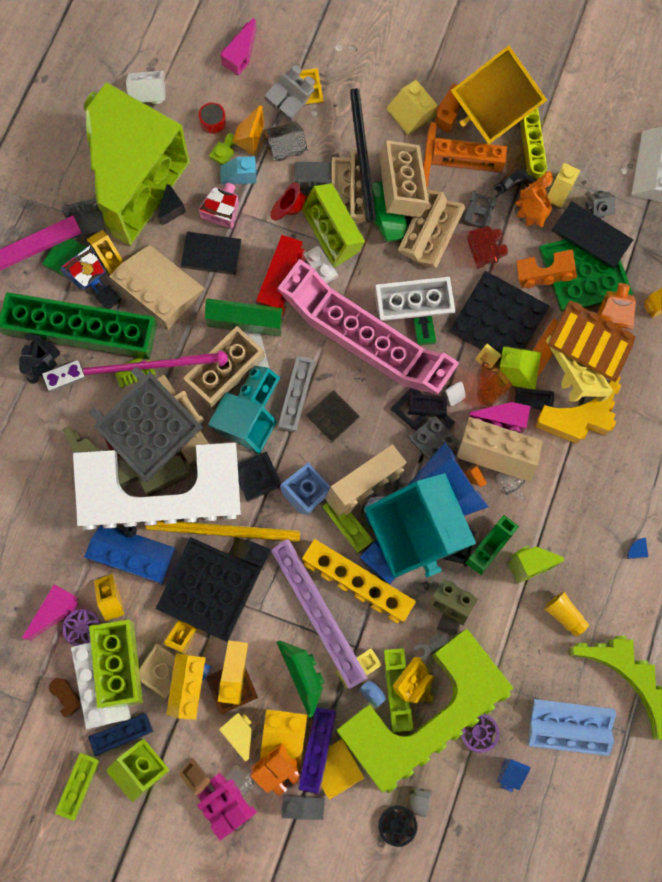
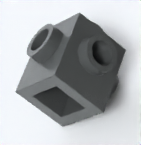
[585,190,615,219]

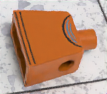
[597,283,636,330]

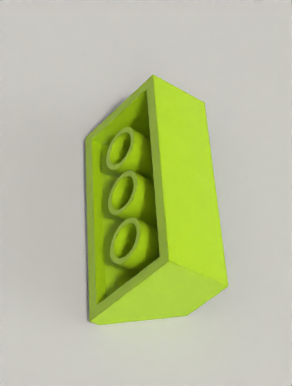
[302,183,365,268]
[89,619,143,709]

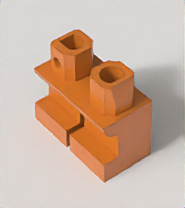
[250,743,301,796]

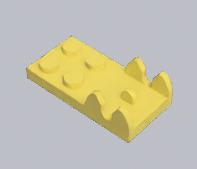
[546,335,613,402]

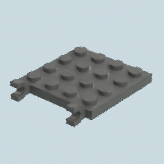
[88,366,204,482]

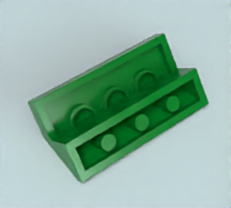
[205,298,283,337]

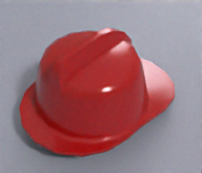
[270,182,307,221]

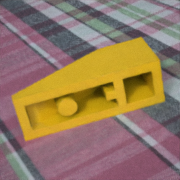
[218,640,249,705]

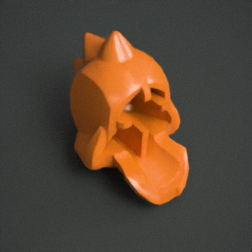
[514,171,552,228]

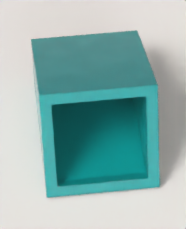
[208,392,277,454]

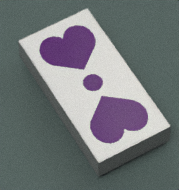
[42,360,86,392]

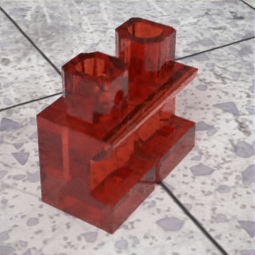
[467,226,508,269]

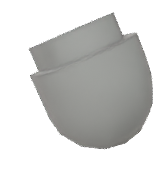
[409,787,432,818]

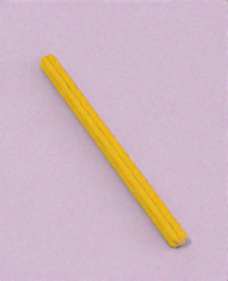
[145,520,300,542]

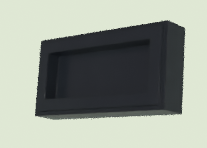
[515,388,554,410]
[408,394,447,417]

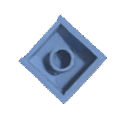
[280,462,331,515]

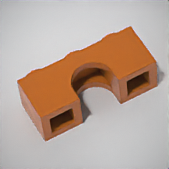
[516,250,577,288]

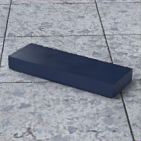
[88,713,154,756]

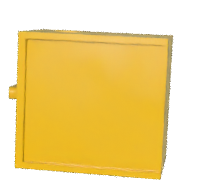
[451,45,547,144]

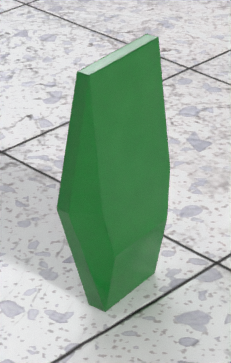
[372,181,408,242]

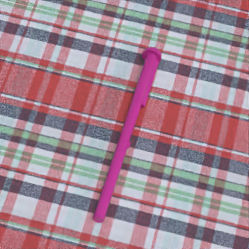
[83,351,228,375]

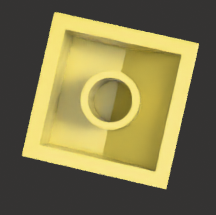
[386,80,438,135]

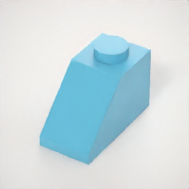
[220,157,257,184]

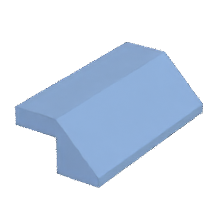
[528,699,616,756]

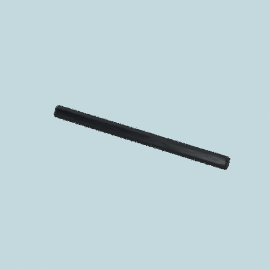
[350,88,376,223]

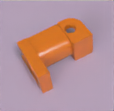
[435,83,462,133]

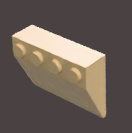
[109,245,205,329]

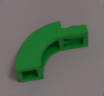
[466,515,519,575]

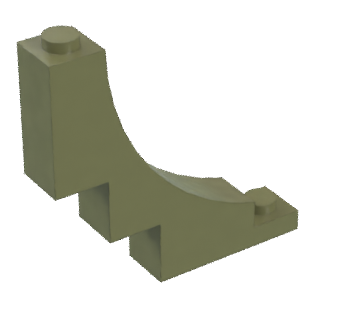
[62,426,191,497]

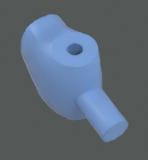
[359,681,385,708]

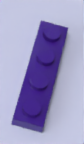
[298,707,337,795]

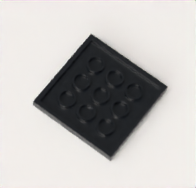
[449,271,550,361]
[155,537,262,643]

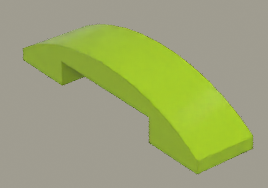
[384,648,413,733]

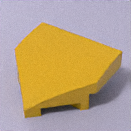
[392,657,435,703]

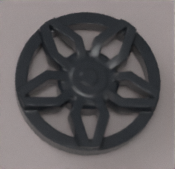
[378,806,417,847]

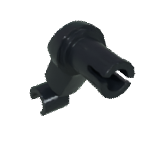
[490,168,537,198]

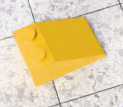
[260,709,307,771]

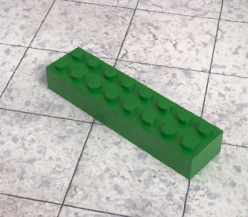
[0,292,157,359]

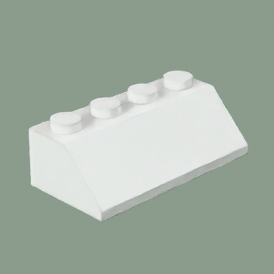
[631,127,662,202]
[375,277,455,321]
[71,643,131,729]

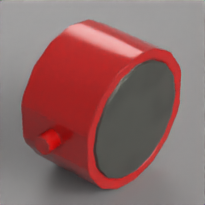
[199,102,226,134]

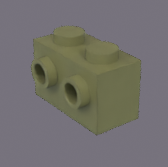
[429,579,478,625]

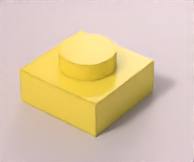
[475,344,502,371]

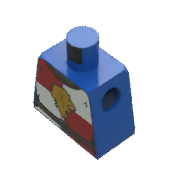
[60,246,105,293]

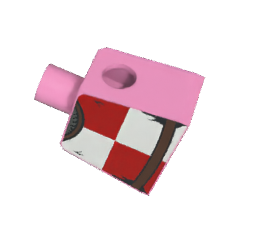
[199,183,239,229]

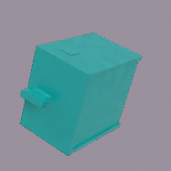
[364,473,476,578]

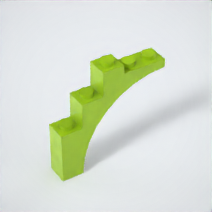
[569,636,662,740]

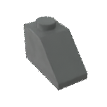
[282,795,325,820]

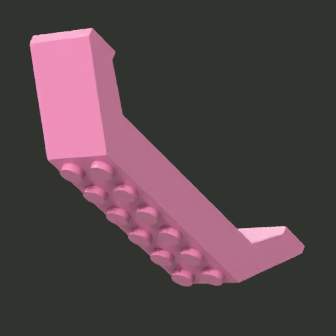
[278,259,459,395]

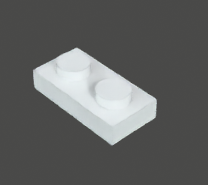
[304,245,338,283]

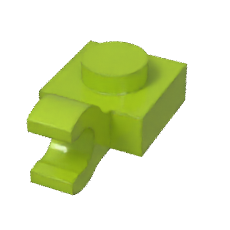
[209,132,235,165]

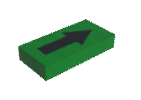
[413,316,436,346]

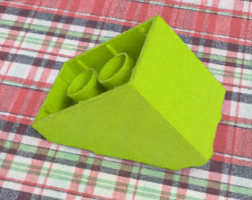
[84,82,190,246]

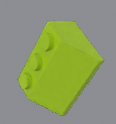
[507,545,565,584]

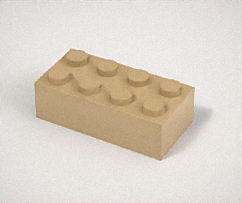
[379,140,429,217]
[183,326,265,410]
[456,417,543,482]
[325,444,407,517]

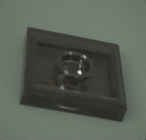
[306,390,360,443]

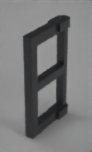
[390,388,455,431]

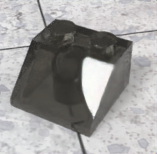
[262,121,308,161]

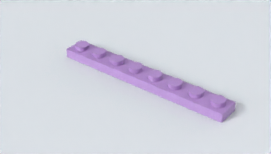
[271,539,368,689]

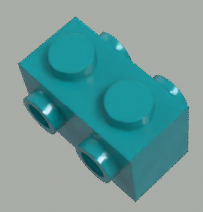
[238,366,281,407]

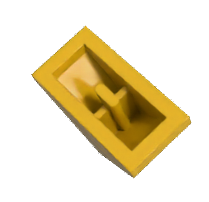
[164,620,197,654]

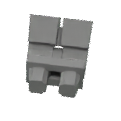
[264,65,315,122]

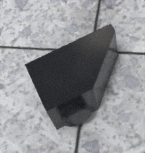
[229,537,272,571]

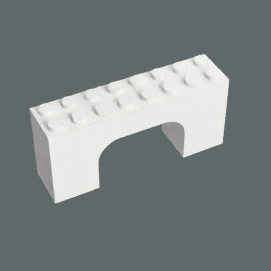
[73,443,241,530]

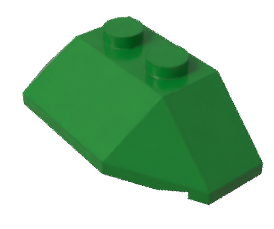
[276,640,325,718]

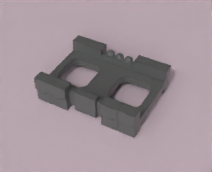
[464,190,497,230]

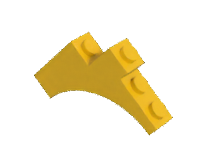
[535,377,621,444]

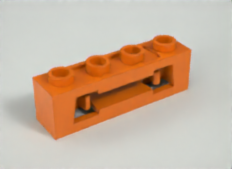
[431,138,507,173]

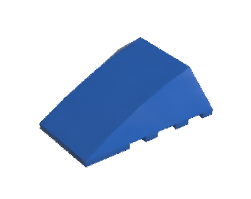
[407,442,489,516]

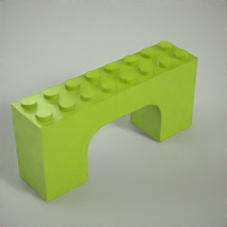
[336,628,514,793]

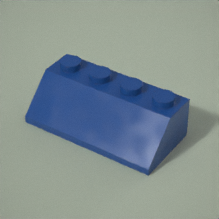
[84,525,176,585]

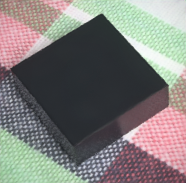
[95,285,121,309]

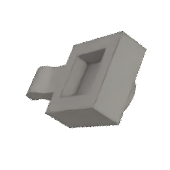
[414,633,450,660]

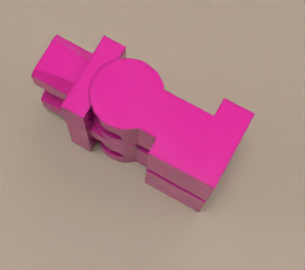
[197,773,257,841]

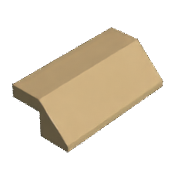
[331,151,369,225]
[398,189,465,268]

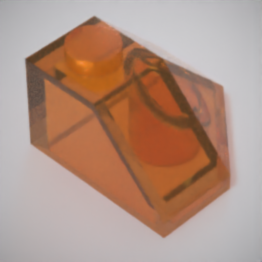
[477,362,512,408]

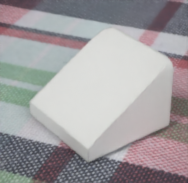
[443,381,466,407]

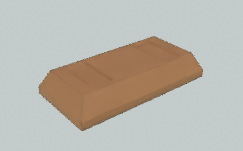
[179,758,210,795]

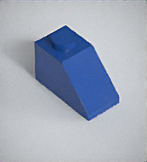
[496,758,531,792]

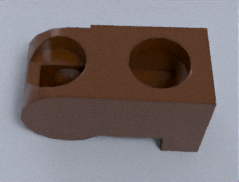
[49,678,82,718]

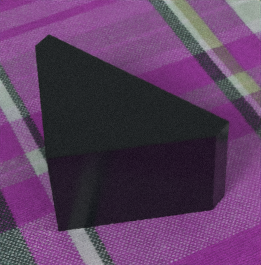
[158,184,186,225]

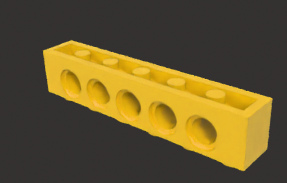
[302,538,416,624]

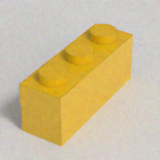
[166,653,205,720]

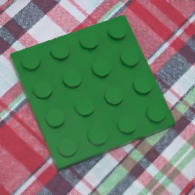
[539,239,633,313]

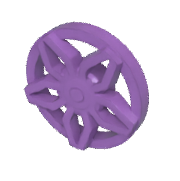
[63,609,101,646]
[461,714,499,753]

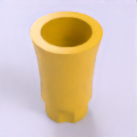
[544,591,589,637]

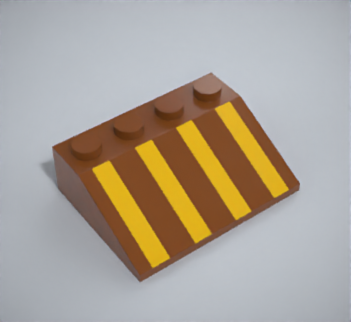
[548,300,636,382]

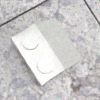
[126,71,166,104]

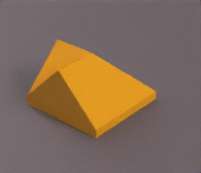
[233,105,264,156]

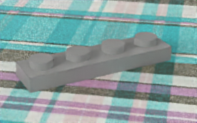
[278,356,315,433]

